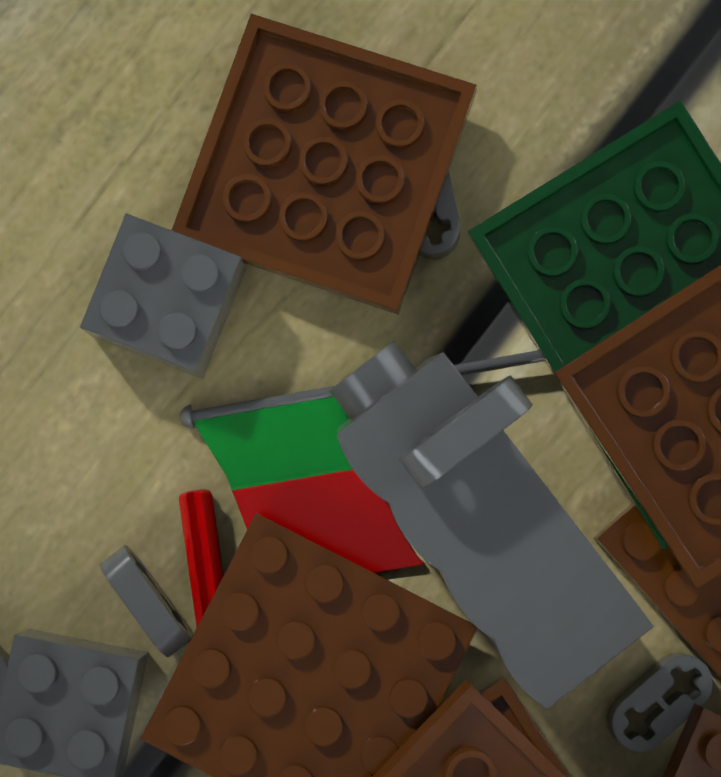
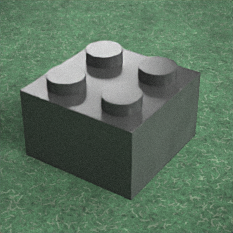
[80,213,246,379]
[0,629,149,777]

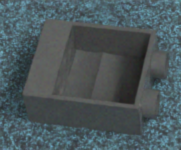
[329,341,654,708]

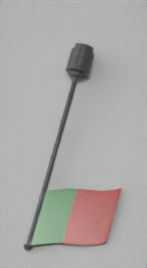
[180,350,546,573]

